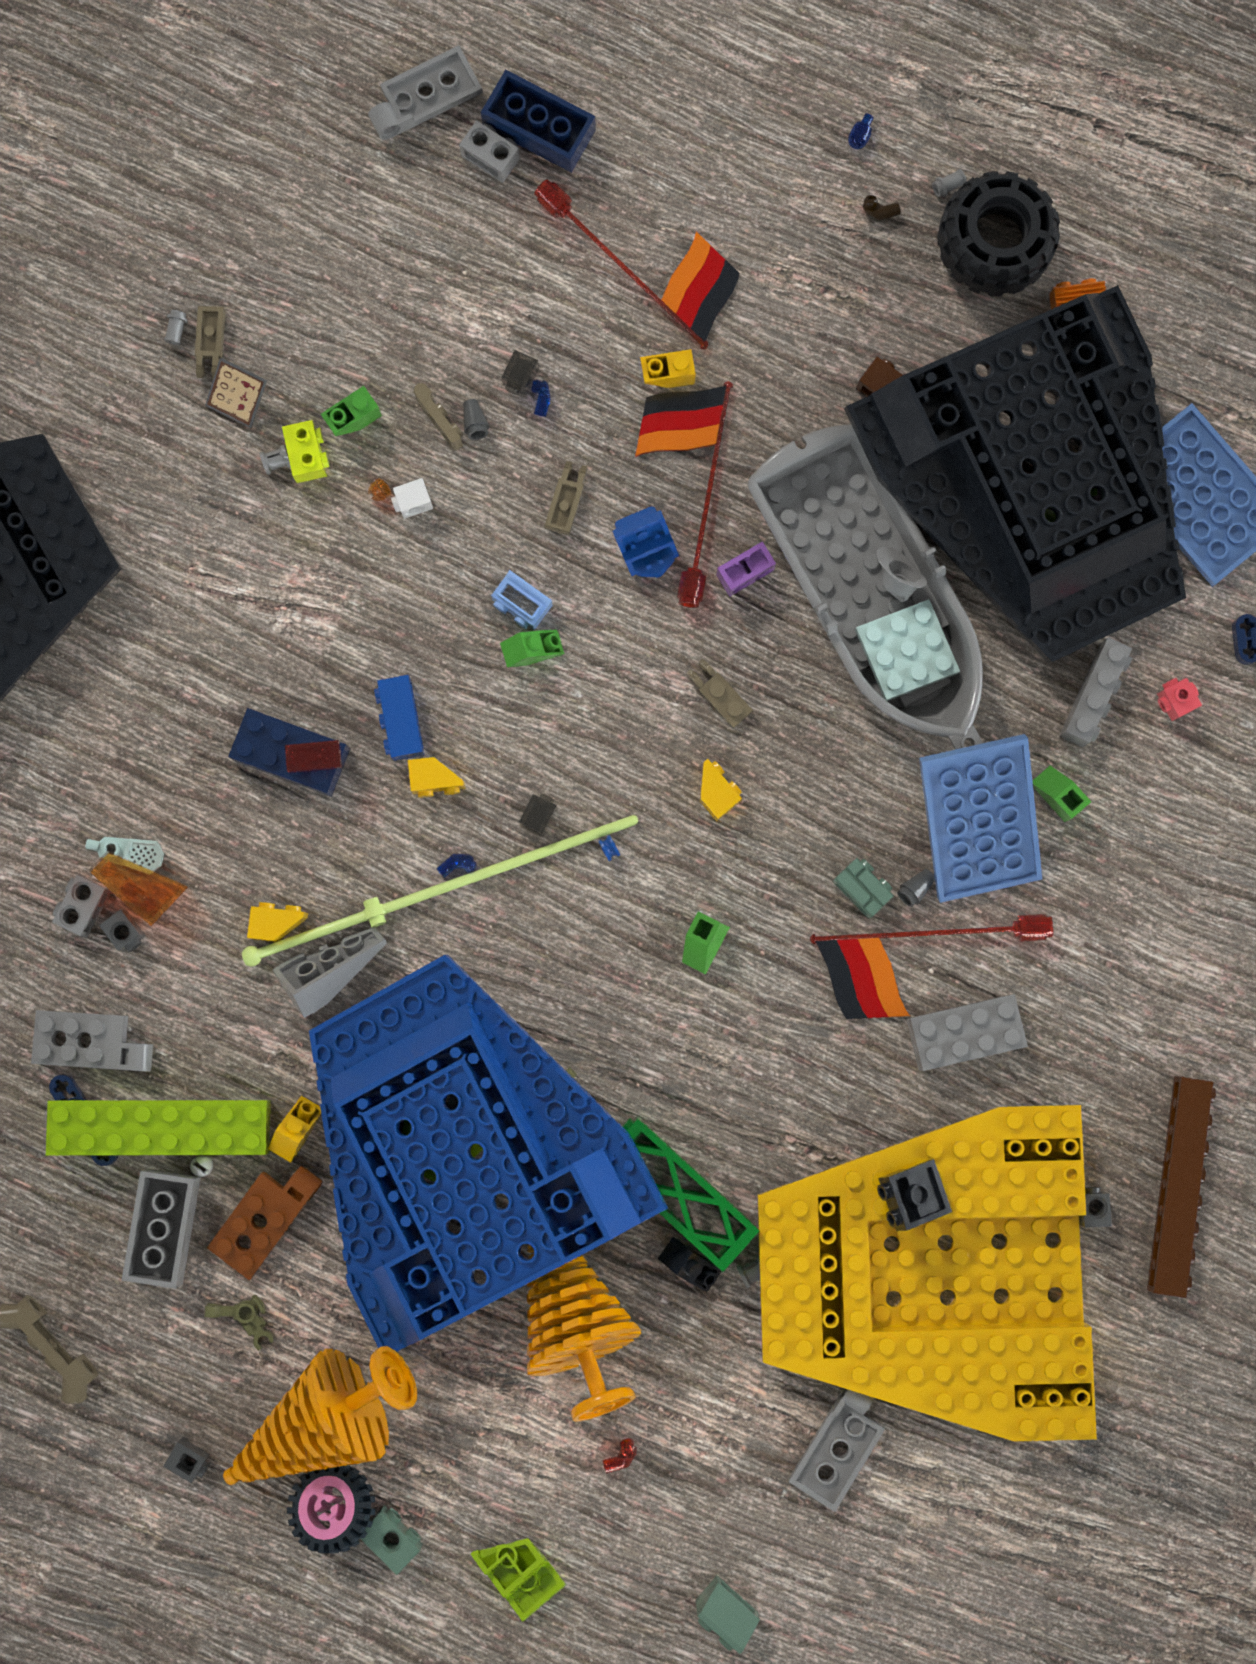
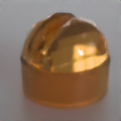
[368,478,391,501]

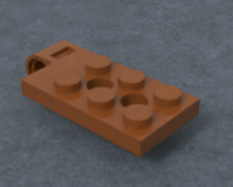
[207,1165,323,1281]

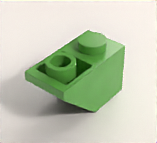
[321,386,382,436]
[500,629,564,668]
[1032,766,1091,822]
[682,911,730,974]

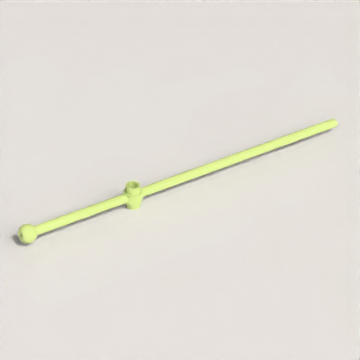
[242,815,638,967]

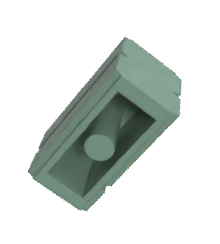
[832,858,894,919]

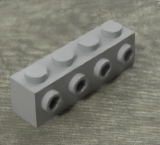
[1059,637,1132,747]

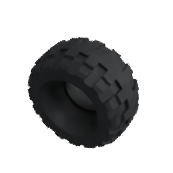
[938,171,1060,296]

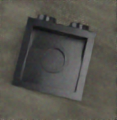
[877,1159,952,1231]

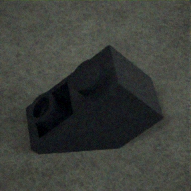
[658,1237,722,1293]

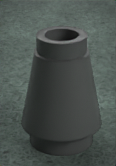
[463,399,489,440]
[897,869,935,907]

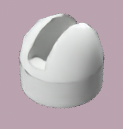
[190,1155,213,1177]

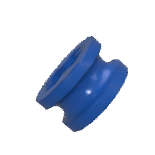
[598,835,620,861]

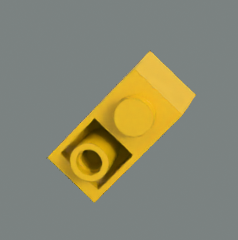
[640,349,696,388]
[408,757,466,798]
[700,759,742,822]
[247,902,308,942]
[268,1096,321,1163]

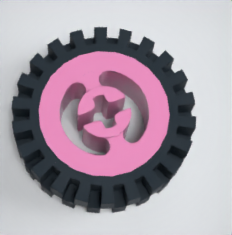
[287,1465,376,1554]

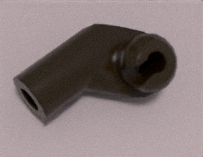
[863,195,901,220]

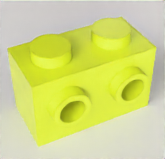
[282,420,330,483]

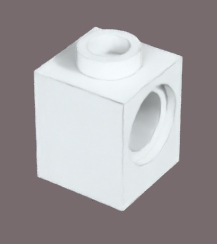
[391,478,433,519]

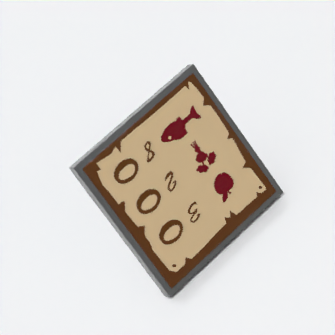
[205,358,267,428]

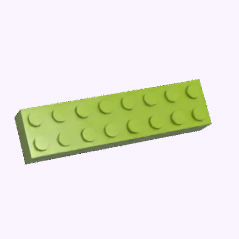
[45,1100,271,1156]

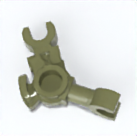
[204,1294,275,1351]

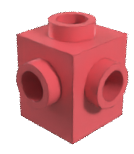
[1157,678,1202,721]

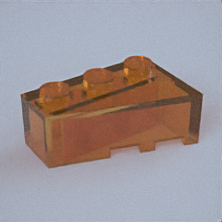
[89,850,188,926]

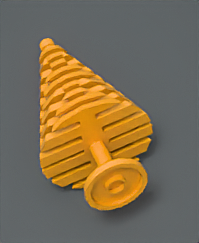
[527,1244,642,1422]
[223,1346,417,1485]

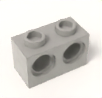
[459,120,520,183]
[52,875,112,938]

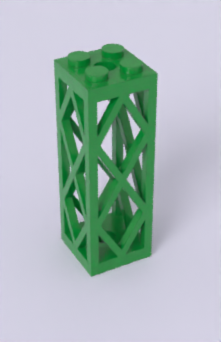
[622,1117,760,1272]

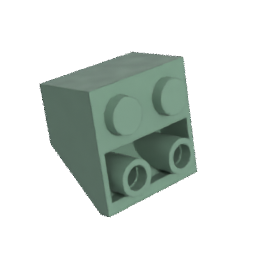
[695,1575,760,1654]

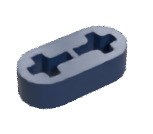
[1232,614,1256,665]

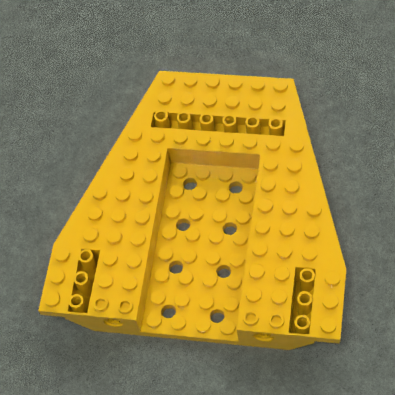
[757,1105,1097,1442]

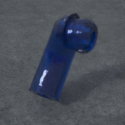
[531,379,551,417]
[436,853,477,878]

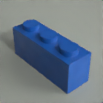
[374,675,425,761]

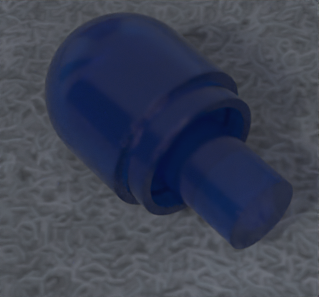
[848,113,874,150]

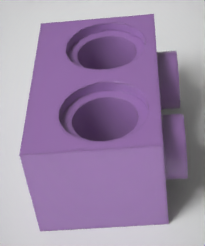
[716,541,776,597]

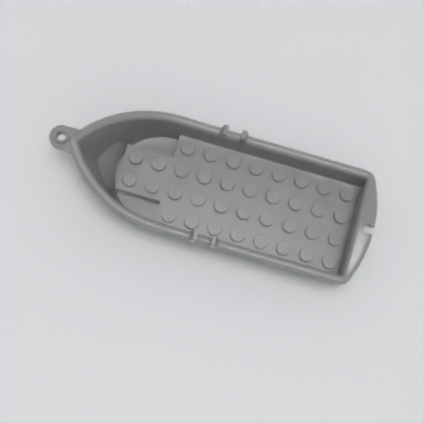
[748,424,983,750]

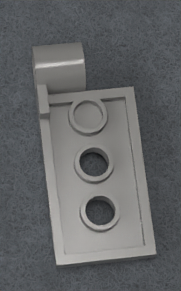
[368,45,483,140]
[31,1010,153,1071]
[788,1388,885,1512]

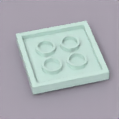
[855,599,960,701]

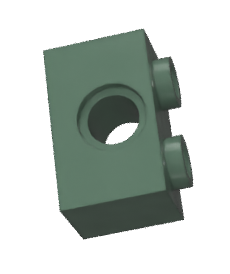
[360,1505,423,1575]

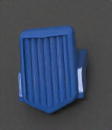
[612,506,679,578]

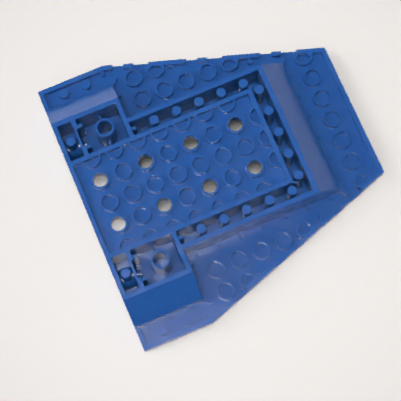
[309,955,668,1352]

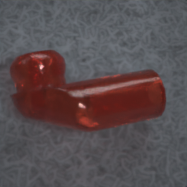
[603,1438,637,1474]

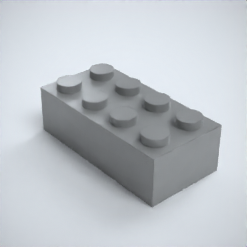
[906,994,1028,1071]
[121,1169,201,1289]

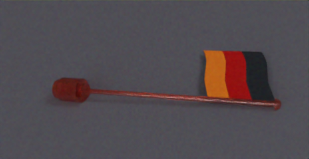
[534,179,740,350]
[635,381,733,608]
[810,914,1053,1019]

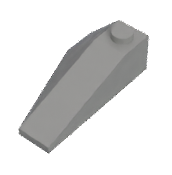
[272,927,387,1018]

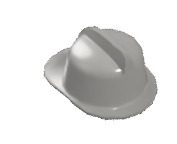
[876,546,927,602]

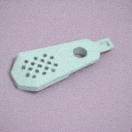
[85,837,164,875]

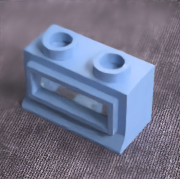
[491,570,553,630]

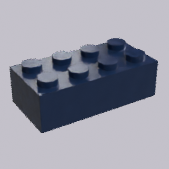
[481,69,596,173]
[228,708,350,797]

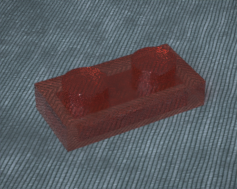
[285,740,342,773]

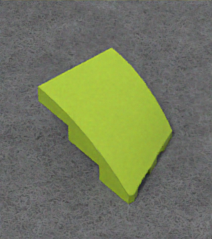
[470,1538,567,1621]

